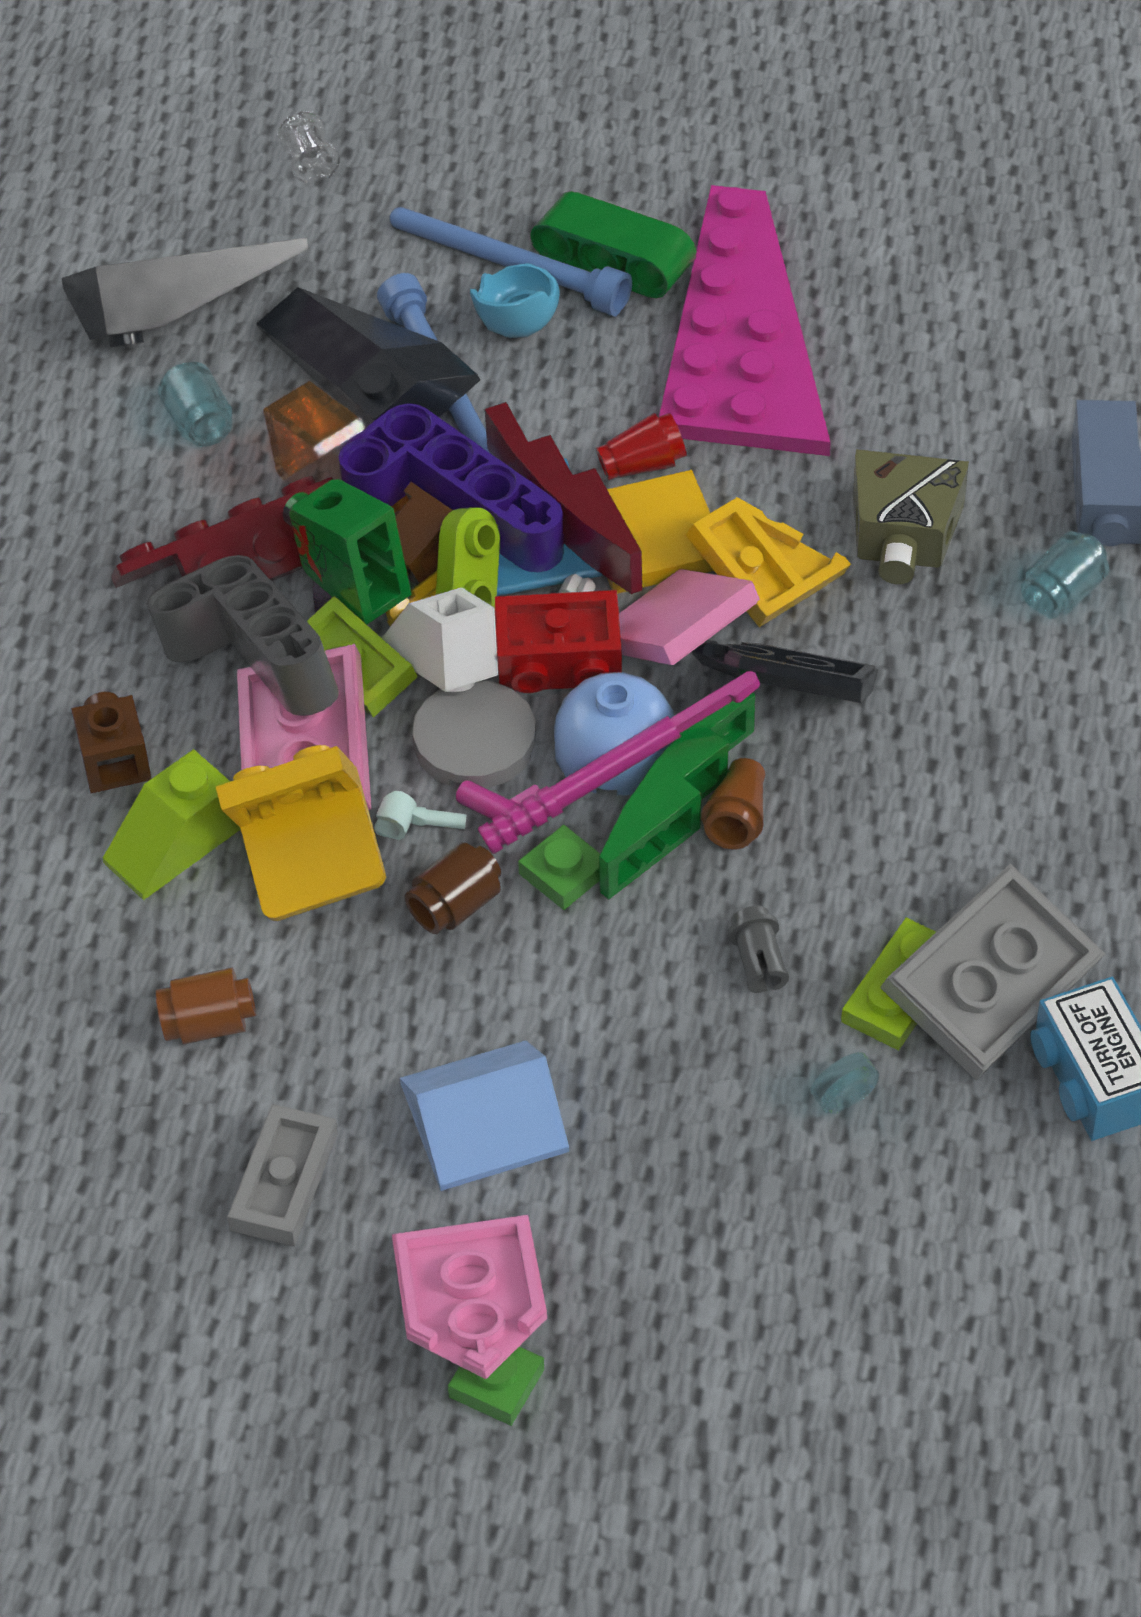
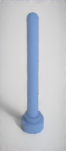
[390,207,632,317]
[377,273,490,453]

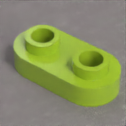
[436,508,500,608]

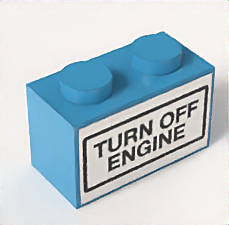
[1030,976,1141,1141]

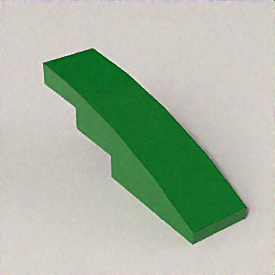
[599,693,756,900]

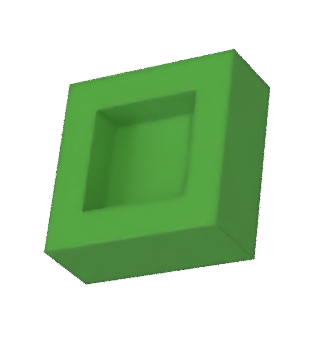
[518,824,600,910]
[448,1346,545,1426]

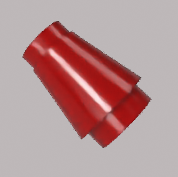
[596,413,687,481]

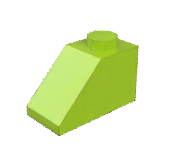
[103,749,241,900]

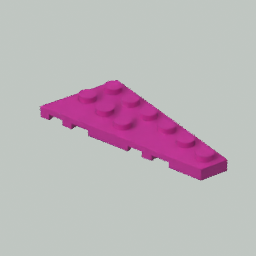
[659,185,831,456]

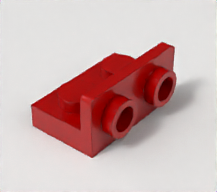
[495,590,622,693]

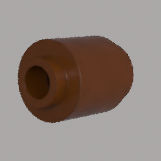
[404,842,501,934]

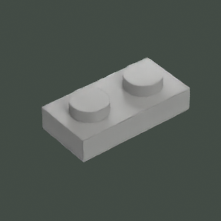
[227,1104,338,1246]

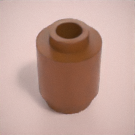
[156,967,256,1044]

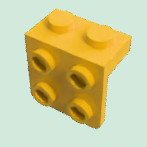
[216,745,386,921]

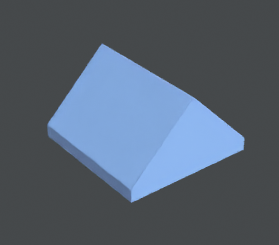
[400,1040,569,1191]

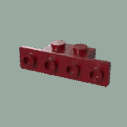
[111,476,333,588]

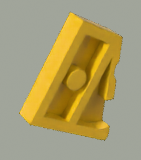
[686,497,851,627]

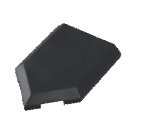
[691,639,878,703]

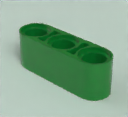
[530,191,697,299]

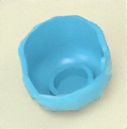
[470,263,560,338]

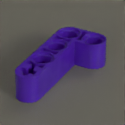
[338,404,564,573]

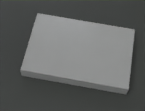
[880,863,1105,1081]

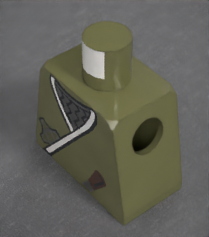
[853,449,969,584]

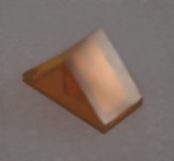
[263,381,366,480]

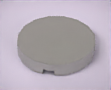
[412,681,536,788]

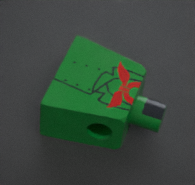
[283,479,412,625]

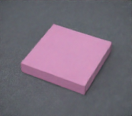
[619,569,760,665]

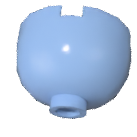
[554,672,674,796]

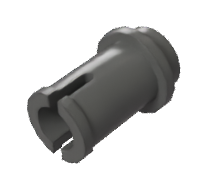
[728,906,789,993]

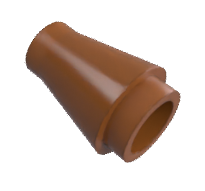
[701,758,766,850]

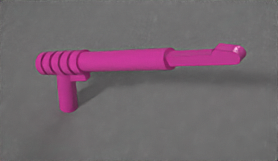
[456,671,760,854]

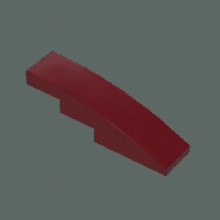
[485,402,643,594]

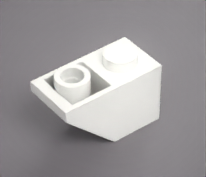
[382,587,498,692]

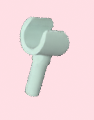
[374,791,467,840]

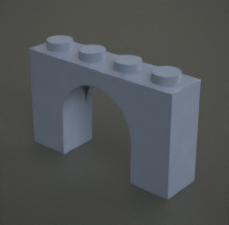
[1072,400,1141,546]

